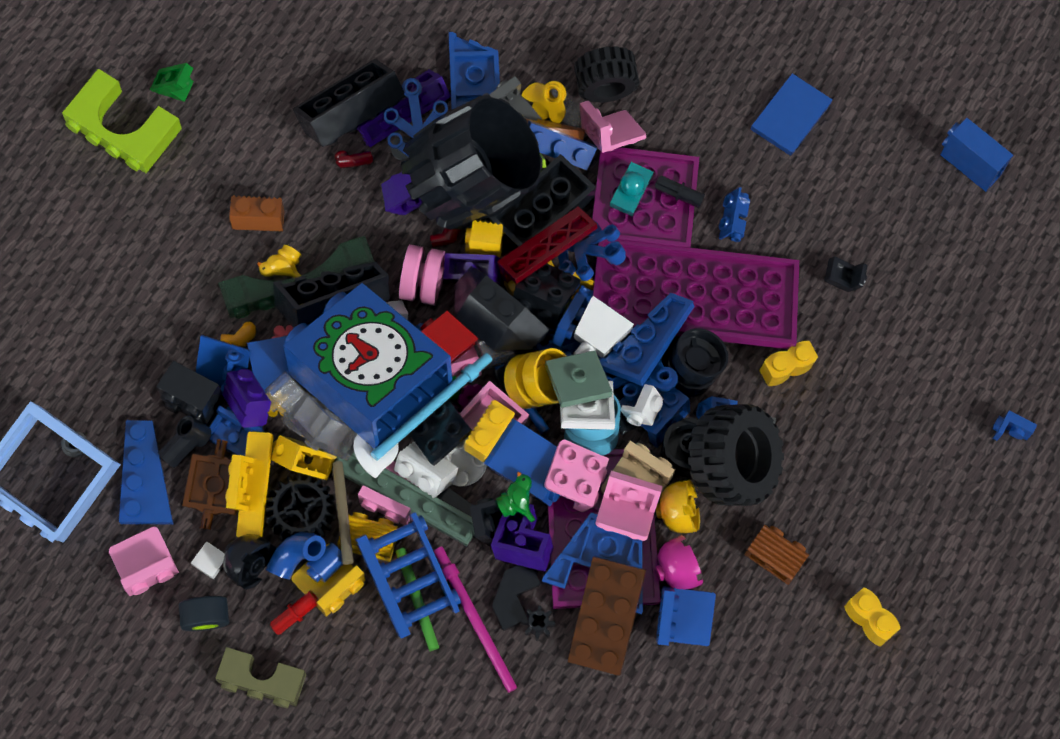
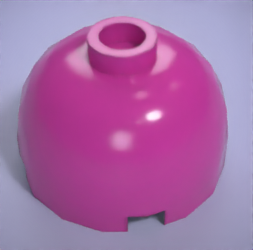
[654,535,703,590]

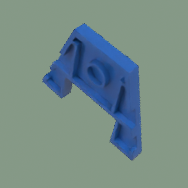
[542,513,643,615]

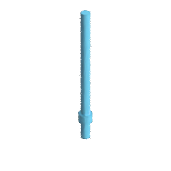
[370,353,492,461]

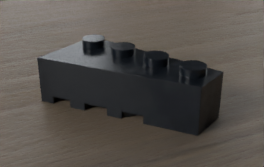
[273,262,390,328]

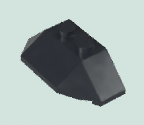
[455,266,549,352]

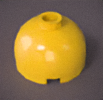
[656,480,700,533]

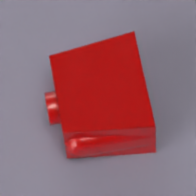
[420,311,478,364]

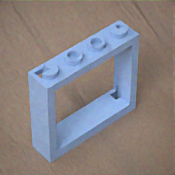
[0,401,121,543]

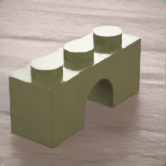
[215,647,306,708]

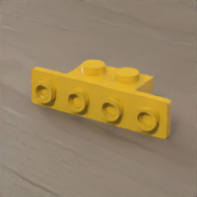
[225,432,274,537]

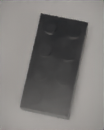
[292,59,406,147]
[489,154,596,252]

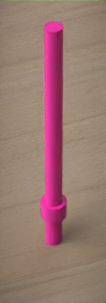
[433,546,517,693]

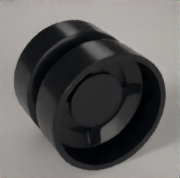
[662,328,728,397]

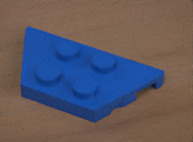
[449,32,500,110]

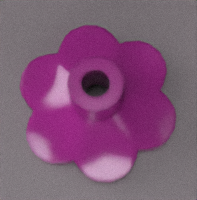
[457,384,483,410]

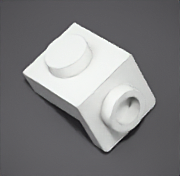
[621,384,663,426]

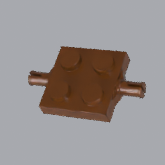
[182,439,237,530]

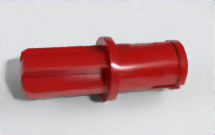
[270,590,319,635]

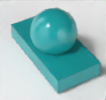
[610,162,654,216]

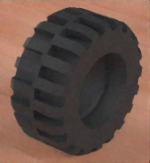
[688,404,784,506]

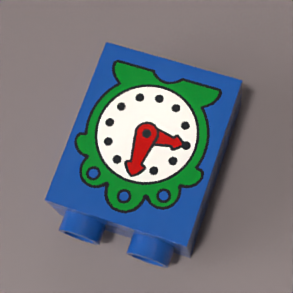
[283,283,452,449]

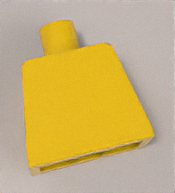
[271,435,336,480]

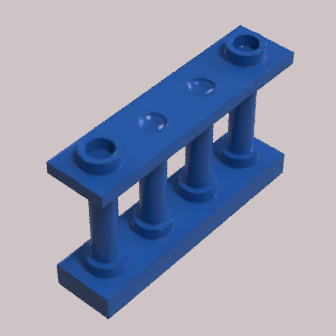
[355,512,461,639]

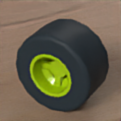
[179,596,229,631]

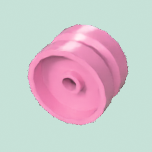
[399,244,446,305]

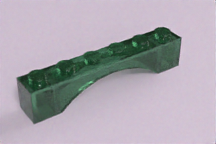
[219,236,374,319]

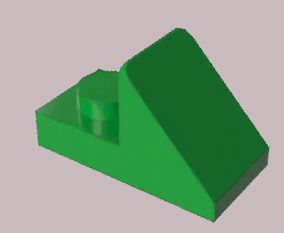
[150,63,194,102]

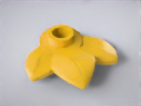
[522,81,566,123]

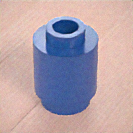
[306,543,343,583]

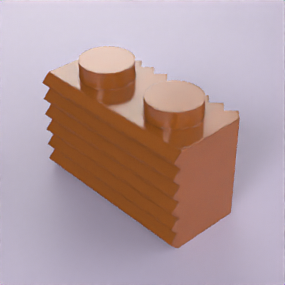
[229,195,284,231]
[745,525,809,585]

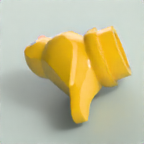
[257,245,301,278]

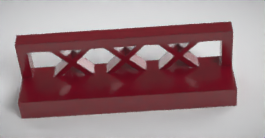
[497,206,598,284]

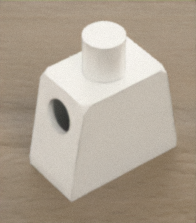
[574,296,634,358]

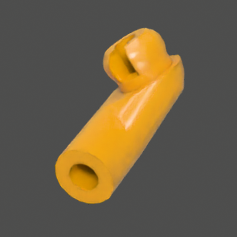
[220,322,256,348]

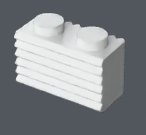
[394,442,458,498]

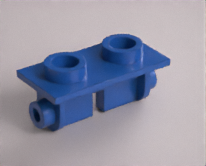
[719,187,750,242]

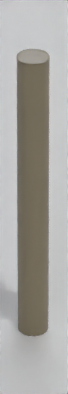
[332,461,353,565]

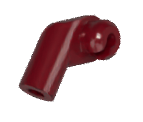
[334,150,373,168]
[430,228,461,248]

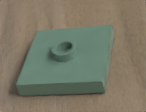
[545,350,613,408]

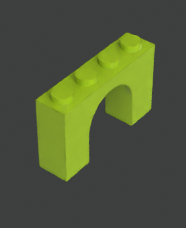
[62,69,182,173]

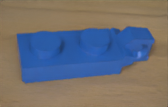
[552,285,594,347]

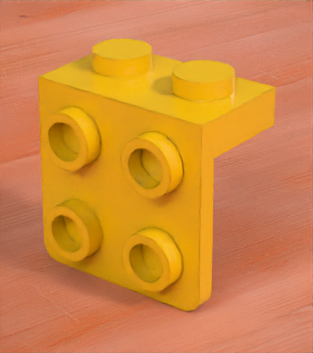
[292,544,365,617]

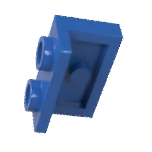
[209,406,264,456]

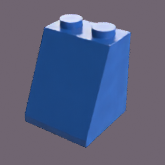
[484,418,561,507]

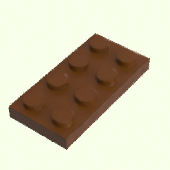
[568,556,646,676]

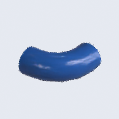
[266,532,326,580]

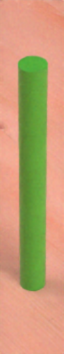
[395,548,439,651]

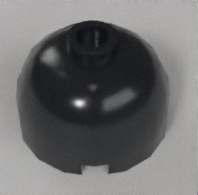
[223,534,276,590]

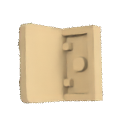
[601,441,675,495]

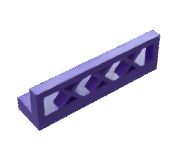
[357,69,451,147]

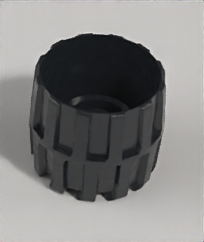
[401,95,543,230]

